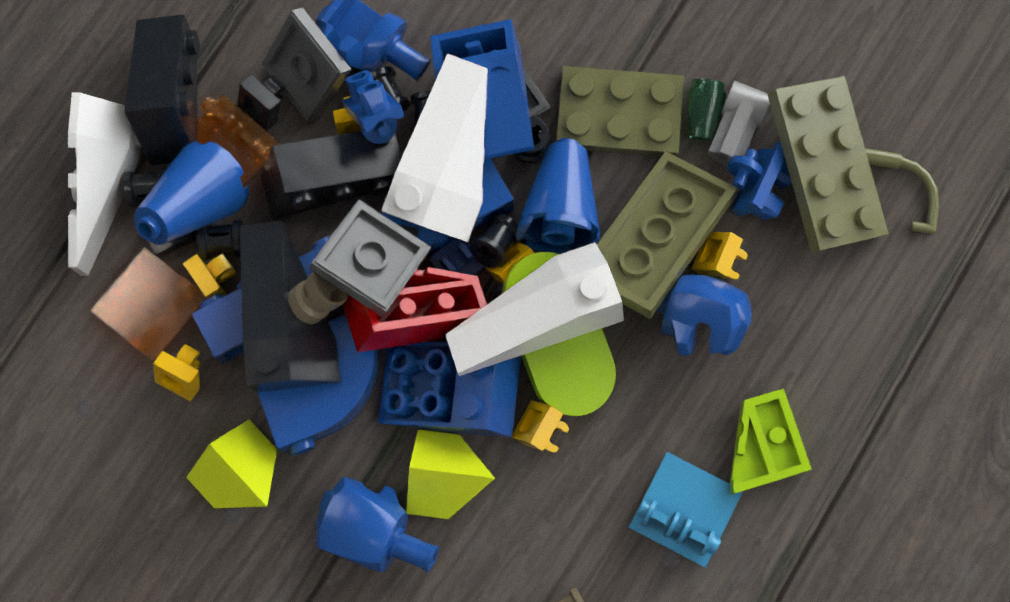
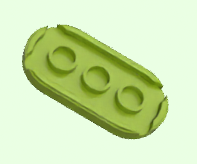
[501,252,616,416]

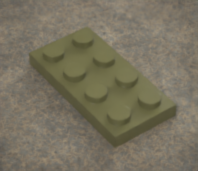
[768,76,889,254]
[597,151,737,319]

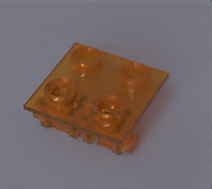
[198,94,280,187]
[90,247,207,361]

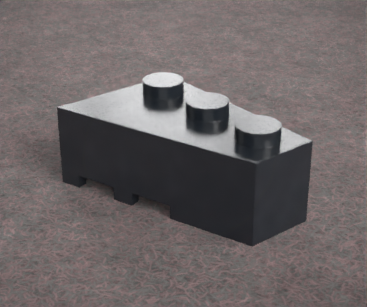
[124,14,200,165]
[260,131,402,220]

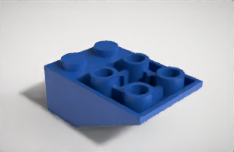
[430,19,534,160]
[378,342,521,437]

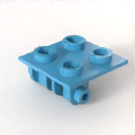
[628,452,743,568]

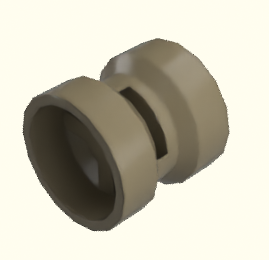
[288,272,348,324]

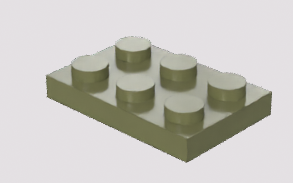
[557,66,684,157]

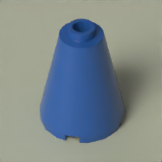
[516,138,600,254]
[134,140,249,245]

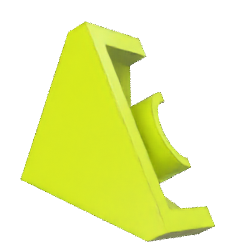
[186,419,278,509]
[406,430,495,520]

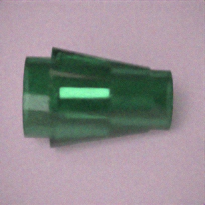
[687,79,727,141]

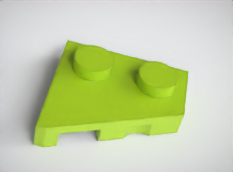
[729,388,812,495]

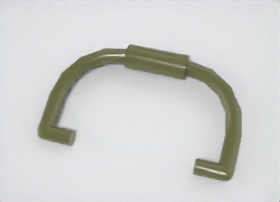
[865,148,939,234]

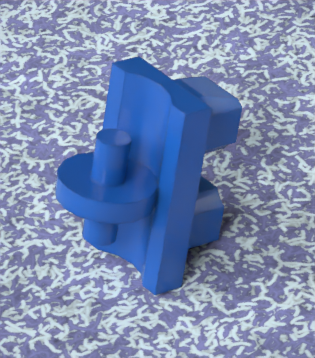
[342,70,405,144]
[727,141,792,221]

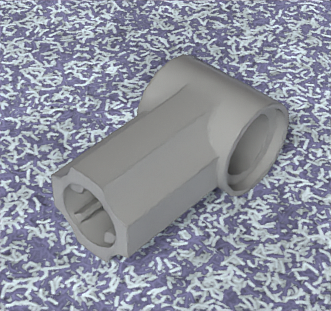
[707,81,770,166]

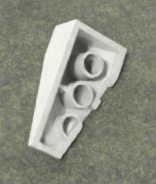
[381,54,488,242]
[68,93,141,276]
[446,243,624,376]

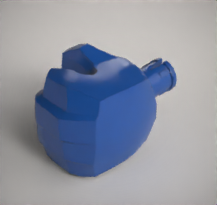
[315,0,431,82]
[656,274,752,356]
[315,476,439,573]

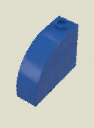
[243,315,378,456]

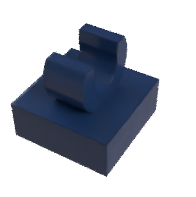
[428,238,486,276]

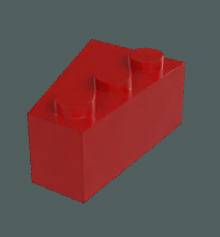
[343,267,487,353]

